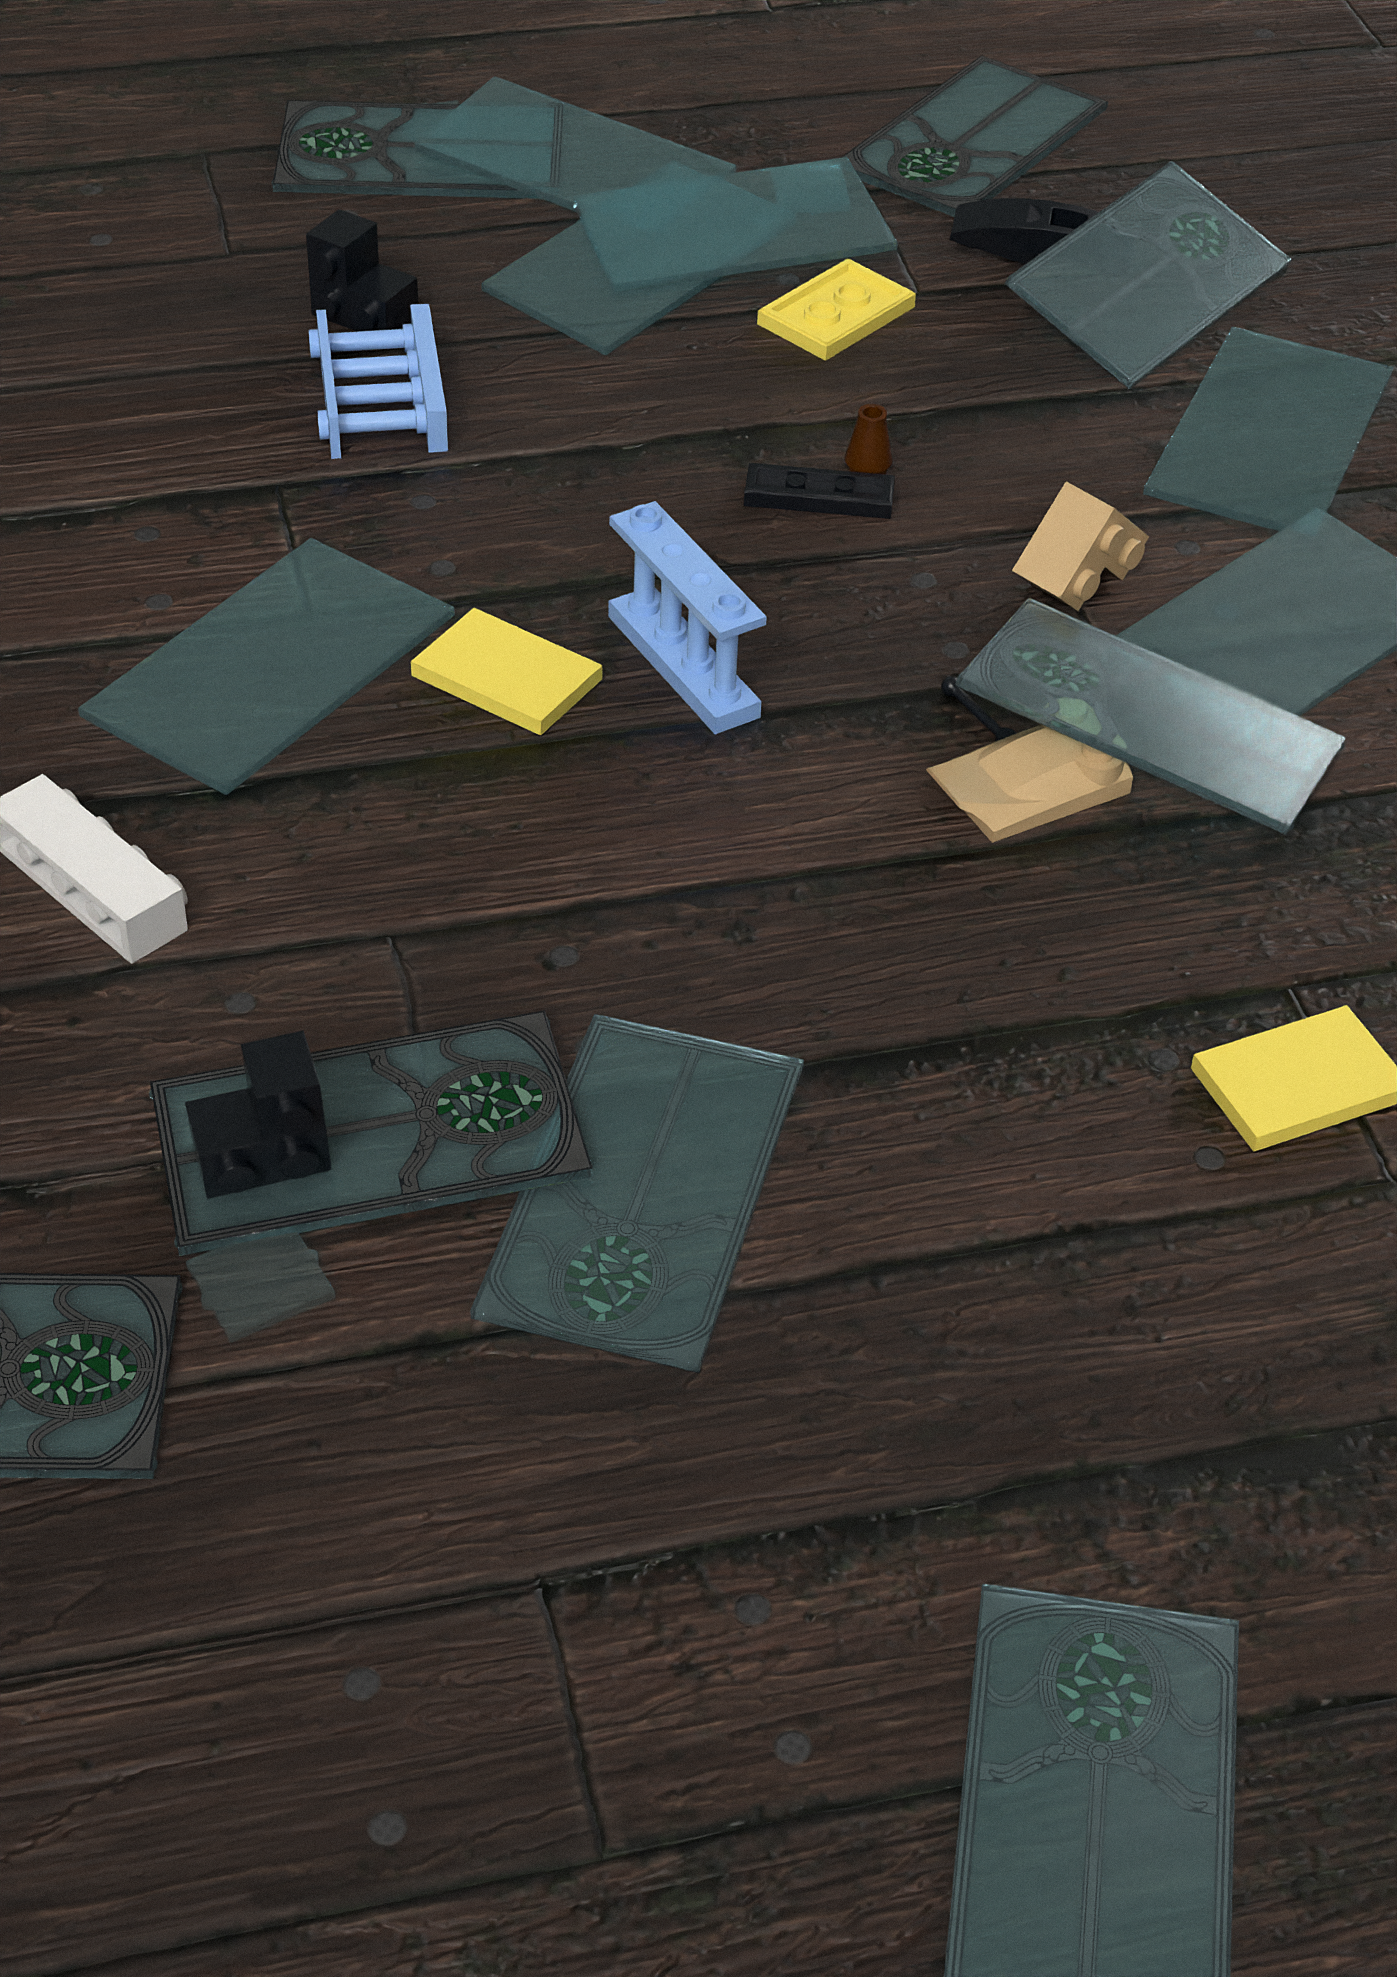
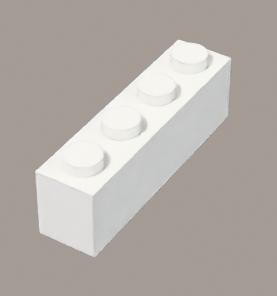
[0,774,188,964]

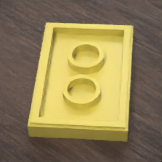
[757,259,916,361]
[411,608,602,736]
[1191,1005,1397,1152]

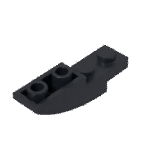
[949,198,1134,280]

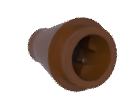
[844,404,893,475]

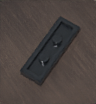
[744,463,895,519]

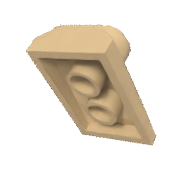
[926,702,1133,843]

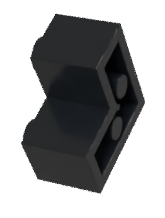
[306,209,418,332]
[185,1030,332,1199]

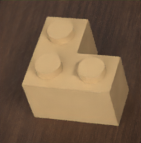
[1012,482,1149,611]

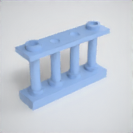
[308,304,448,459]
[608,501,767,734]

